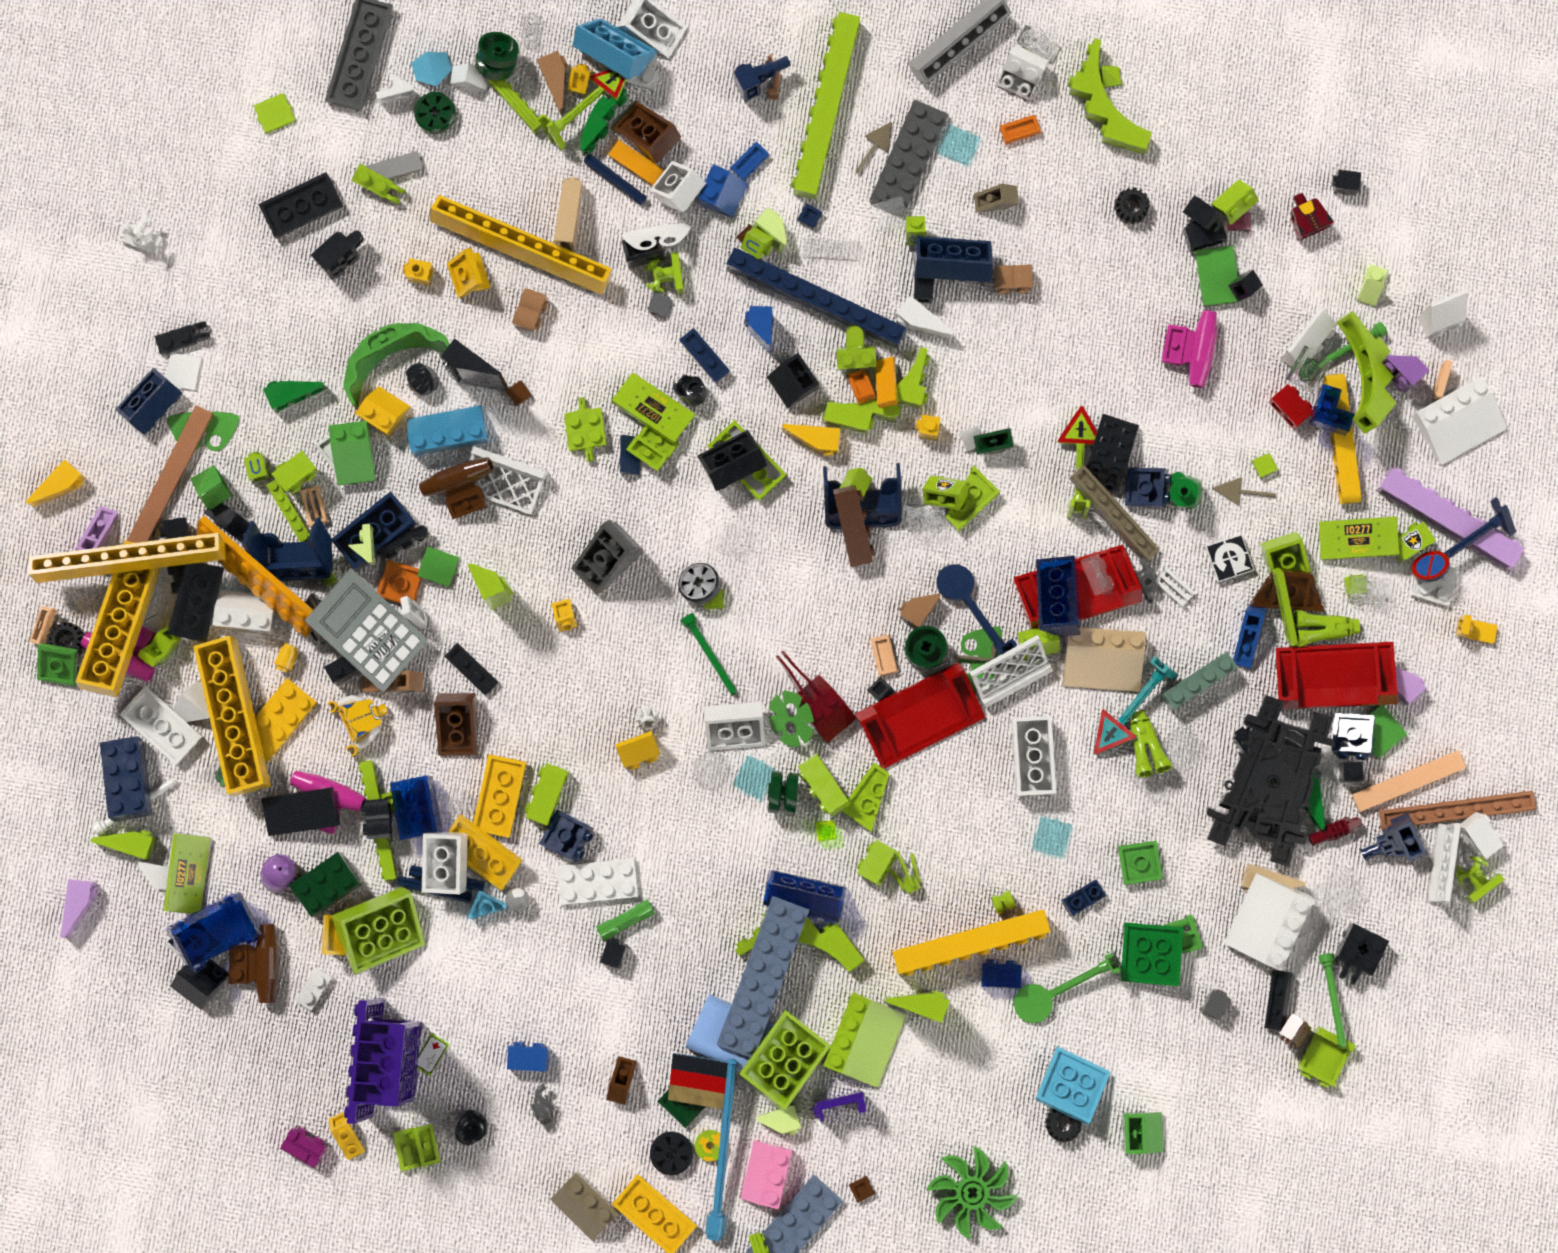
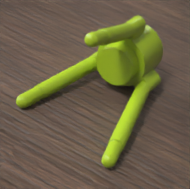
[889,851,921,894]

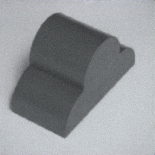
[571,520,643,595]

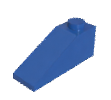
[1233,604,1267,669]

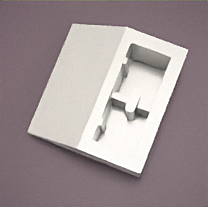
[996,45,1049,101]

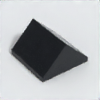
[621,236,665,269]

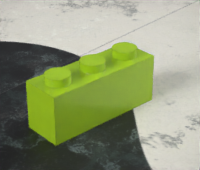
[798,754,851,817]
[524,763,569,826]

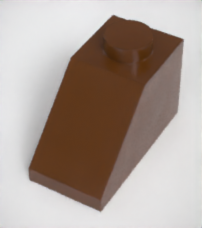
[606,1056,637,1105]

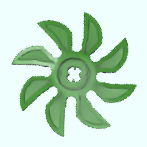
[926,1146,1018,1239]

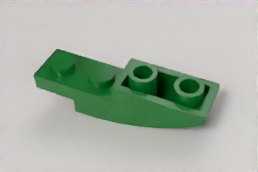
[580,88,628,156]

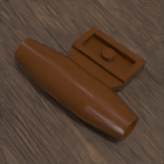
[419,457,494,520]
[229,924,279,1003]

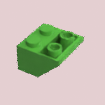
[1122,1112,1163,1154]

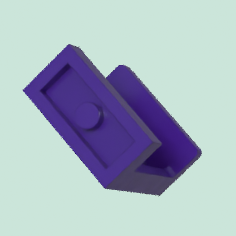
[813,1090,867,1122]

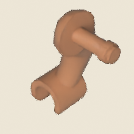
[764,54,781,100]

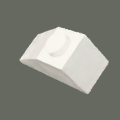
[895,296,954,339]

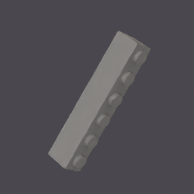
[908,0,1012,84]

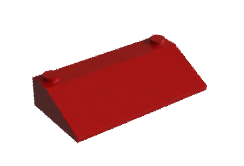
[1013,544,1142,629]
[1275,642,1398,710]
[855,662,986,769]

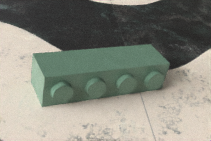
[1160,651,1238,711]

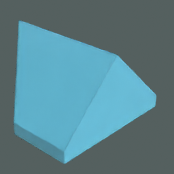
[411,52,452,86]
[468,890,509,919]

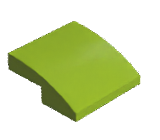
[626,426,680,472]
[392,1123,441,1171]

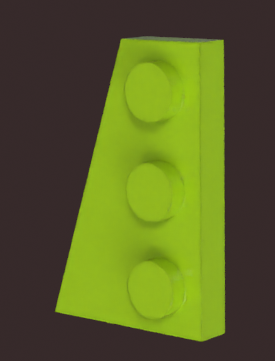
[945,465,1000,532]
[842,763,890,832]

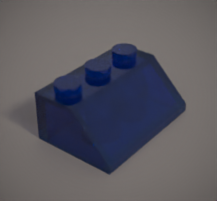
[390,775,443,840]

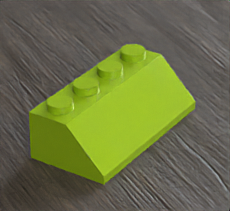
[468,563,514,610]

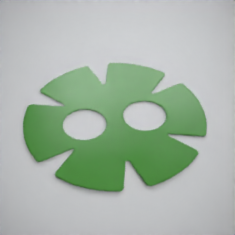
[769,691,814,747]

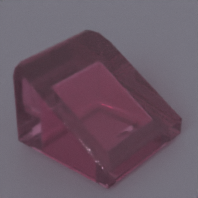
[1228,211,1251,232]

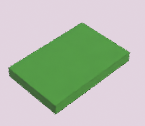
[1194,245,1241,307]

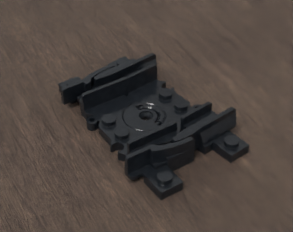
[1206,694,1335,867]

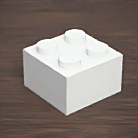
[650,161,706,213]

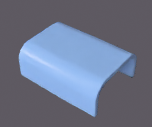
[685,994,775,1072]

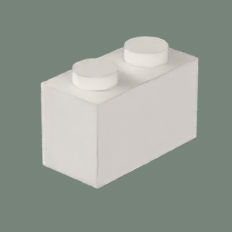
[1460,812,1504,859]

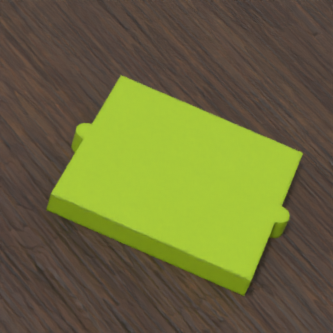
[253,93,296,134]

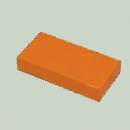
[999,115,1041,145]
[847,368,876,405]

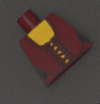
[1290,192,1334,242]

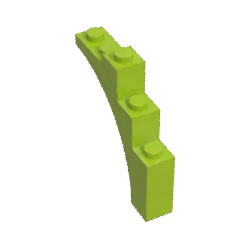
[1067,38,1152,155]
[1336,311,1396,434]
[823,347,930,434]
[735,912,865,972]

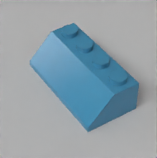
[573,18,657,79]
[407,405,489,456]

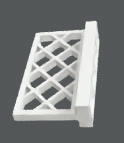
[470,446,548,515]
[969,635,1053,708]
[1427,823,1461,904]

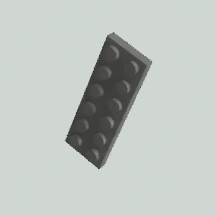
[325,0,394,112]
[869,99,949,217]

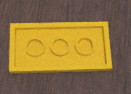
[255,678,318,762]
[473,754,527,838]
[448,814,523,891]
[612,1174,697,1253]

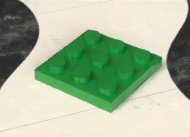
[1121,922,1184,986]

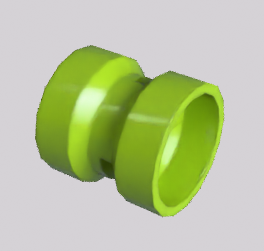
[991,890,1016,915]

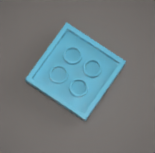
[1034,1046,1111,1125]

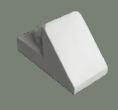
[376,73,416,105]

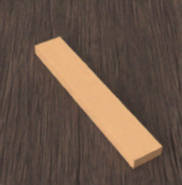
[1351,750,1467,812]

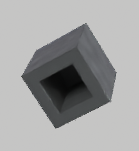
[1200,989,1231,1021]

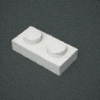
[295,967,333,1011]

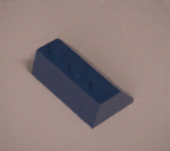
[115,367,182,435]

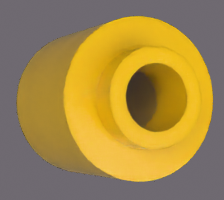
[274,643,299,673]

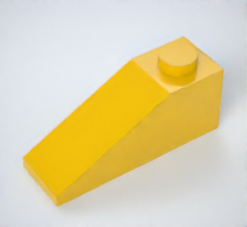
[782,424,840,457]
[25,459,86,507]

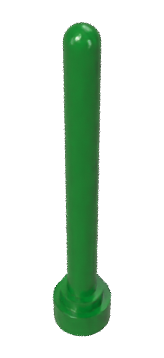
[680,613,737,695]

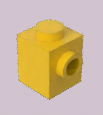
[403,258,434,285]
[915,414,941,440]

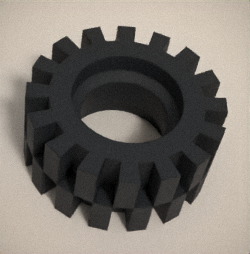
[1114,187,1150,224]
[48,622,85,654]
[1045,1109,1082,1142]

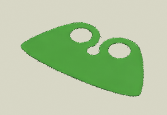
[167,412,240,451]
[956,627,1002,695]

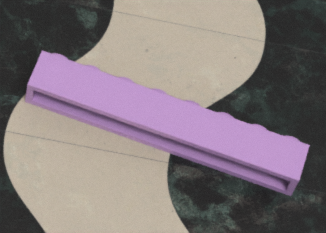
[1377,468,1525,571]

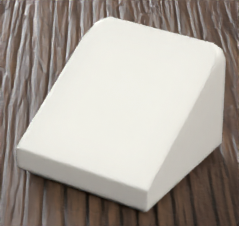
[959,425,981,452]

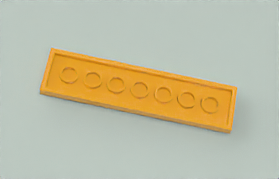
[197,516,313,637]

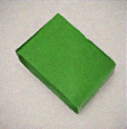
[191,465,232,510]

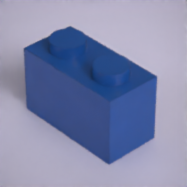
[507,1042,549,1072]

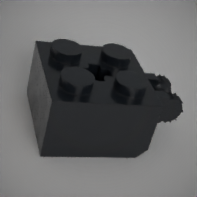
[311,230,365,280]
[1334,923,1389,985]

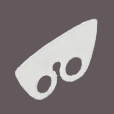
[621,223,693,250]

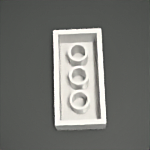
[1011,716,1056,797]

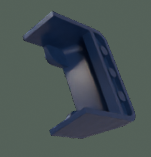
[823,463,902,529]
[242,517,333,581]

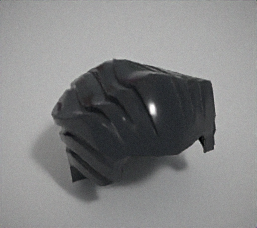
[406,363,440,396]
[673,374,708,407]
[454,1110,488,1146]

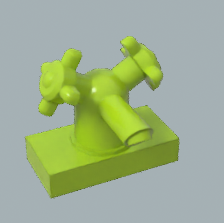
[644,252,684,294]
[1456,856,1505,903]

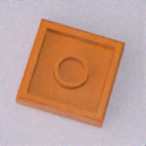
[377,560,422,604]

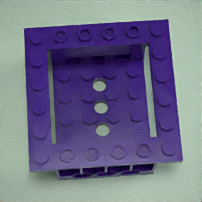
[344,998,422,1124]

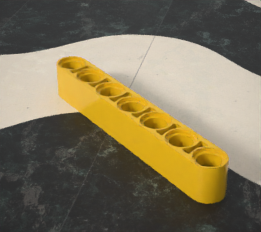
[1324,373,1361,504]

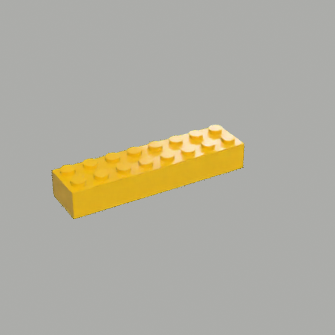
[76,540,162,698]
[193,635,271,797]
[891,909,1051,977]

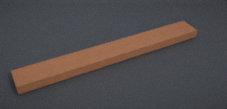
[127,405,214,543]
[1378,791,1536,830]

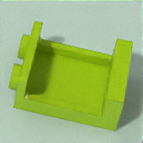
[1297,1027,1356,1089]

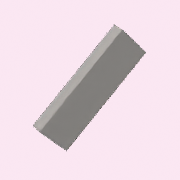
[366,151,424,180]

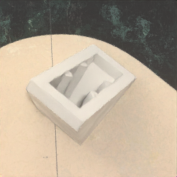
[449,63,488,91]

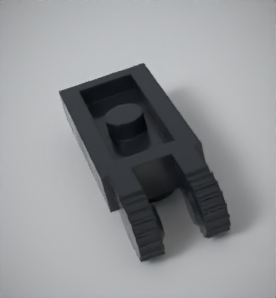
[155,321,211,355]
[379,525,428,560]

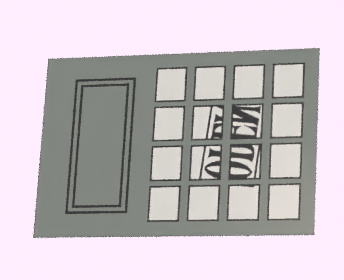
[304,568,428,693]

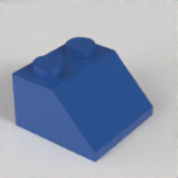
[698,164,748,218]
[745,306,773,352]

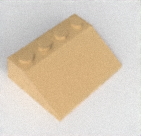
[1063,627,1146,692]

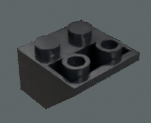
[767,352,819,409]
[170,958,229,1010]

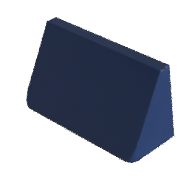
[620,435,640,475]

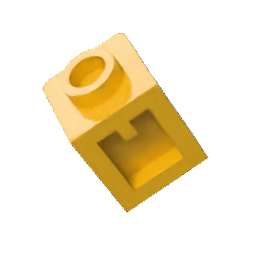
[567,63,593,94]
[551,598,577,632]

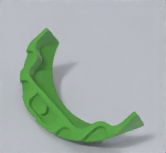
[344,323,450,409]

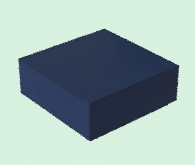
[797,203,823,230]

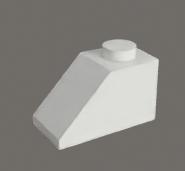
[138,862,169,894]

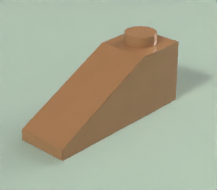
[537,51,568,115]
[362,671,423,693]

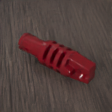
[1308,816,1362,846]

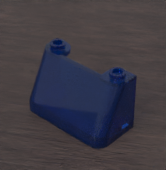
[165,892,262,972]

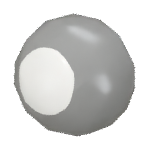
[505,888,529,912]

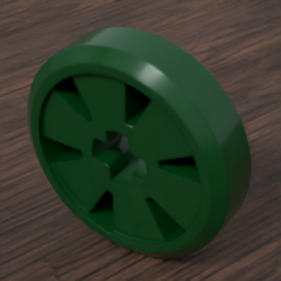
[414,92,456,134]

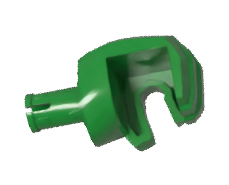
[1170,471,1202,510]

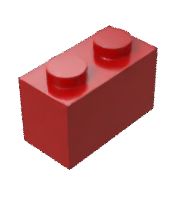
[1268,384,1314,430]

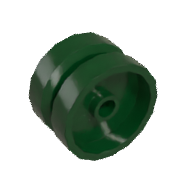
[474,32,519,80]
[904,626,947,671]
[767,771,799,815]

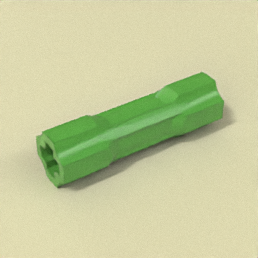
[596,899,655,941]

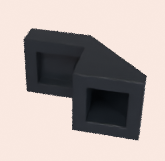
[204,503,250,539]

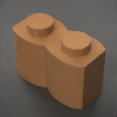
[994,265,1033,295]
[512,288,549,333]

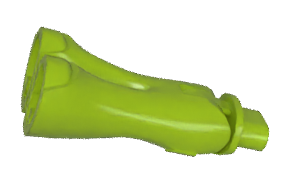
[1293,610,1360,647]
[1130,710,1172,778]

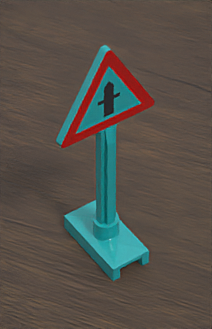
[1094,656,1179,755]

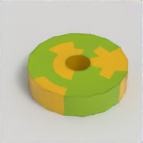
[695,1129,721,1161]

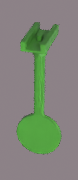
[1014,950,1122,1023]

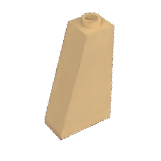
[554,177,584,252]

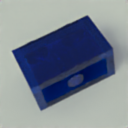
[981,959,1022,988]

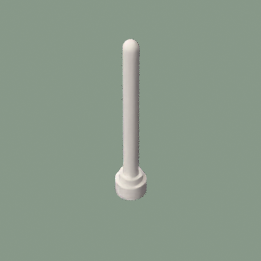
[92,779,176,837]

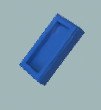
[730,141,770,181]

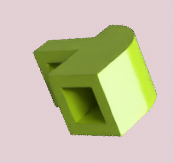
[138,626,182,667]

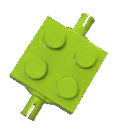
[564,397,608,462]

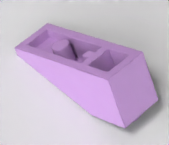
[75,506,118,551]
[1396,667,1426,705]
[60,879,98,938]

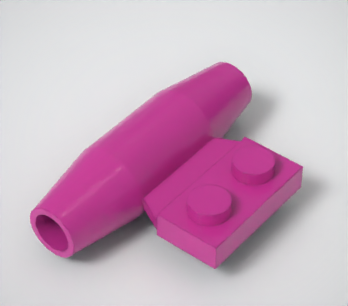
[1162,310,1217,388]
[81,626,156,682]
[290,770,367,834]

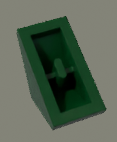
[973,428,1014,455]

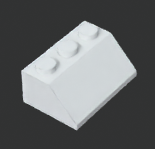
[1281,306,1336,372]
[212,589,276,634]
[704,702,765,751]
[422,832,468,894]

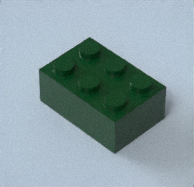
[289,852,363,918]

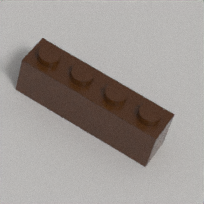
[833,485,875,567]

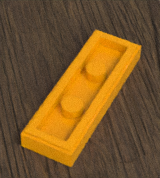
[608,140,665,186]
[876,356,898,408]

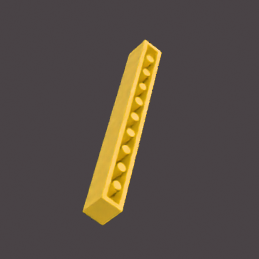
[430,195,612,295]
[28,533,226,583]

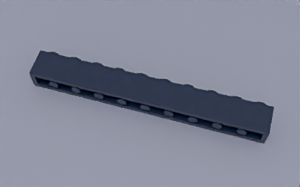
[726,247,906,349]

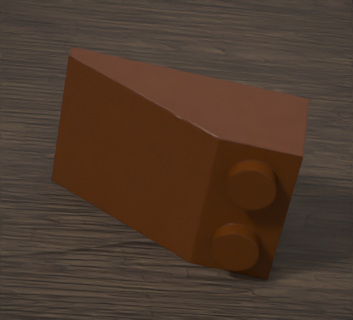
[612,101,681,164]
[434,693,477,756]

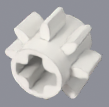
[634,706,659,730]

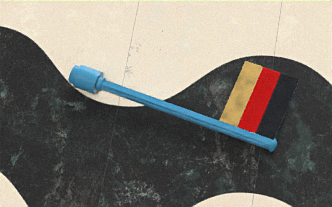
[668,1053,738,1241]

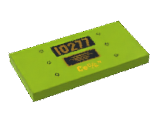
[611,372,695,445]
[1319,516,1400,560]
[163,833,211,915]

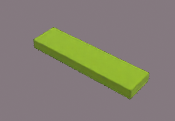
[1272,568,1298,646]

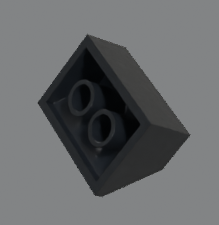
[697,430,768,492]

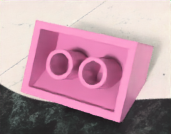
[741,1140,792,1209]

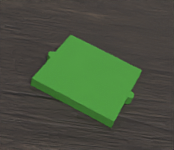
[417,546,459,587]

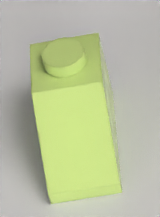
[751,207,787,254]
[756,1104,801,1136]

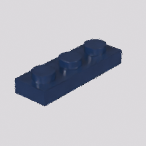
[679,328,730,384]

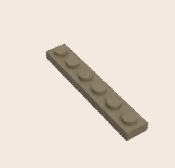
[1069,464,1160,562]

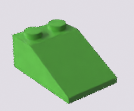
[328,421,376,486]

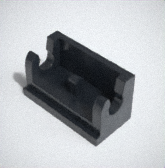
[1183,195,1228,232]

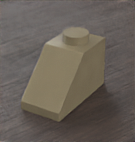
[974,183,1019,213]

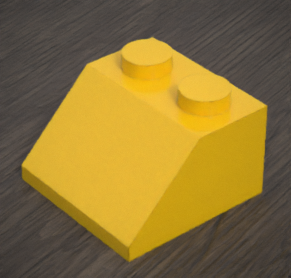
[355,386,411,438]
[615,731,661,771]

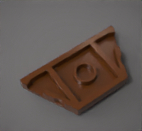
[1250,570,1324,612]

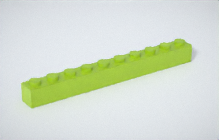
[266,479,338,587]
[358,760,398,881]

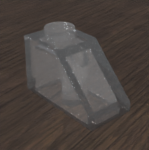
[1016,25,1062,64]

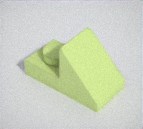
[1357,264,1388,307]
[348,524,375,565]

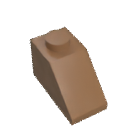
[899,594,941,628]

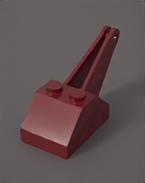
[776,651,857,744]

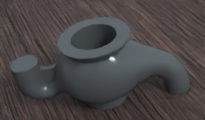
[1136,557,1156,604]
[530,1083,556,1131]

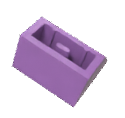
[1382,355,1430,393]

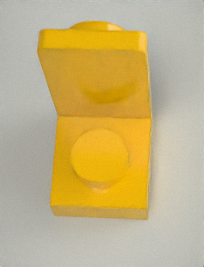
[1456,614,1498,644]
[329,1112,365,1160]

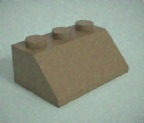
[550,1171,620,1241]

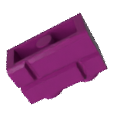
[280,1126,328,1168]

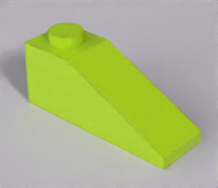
[90,829,157,860]

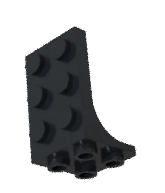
[1086,414,1139,492]

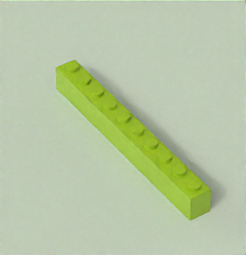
[791,12,861,200]

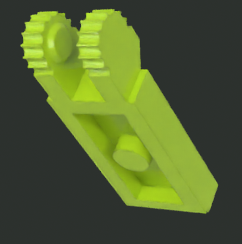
[351,163,406,205]

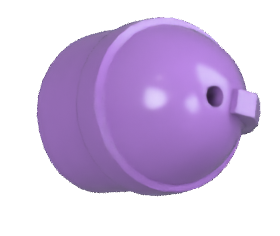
[260,855,298,893]

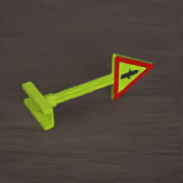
[537,69,627,150]
[1057,406,1097,520]

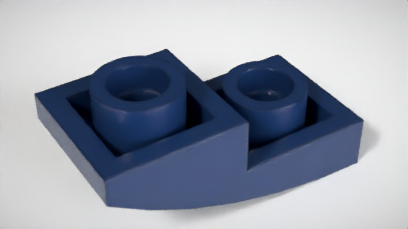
[1060,879,1106,917]

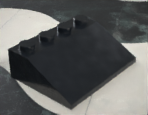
[440,338,509,391]

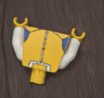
[327,695,388,756]

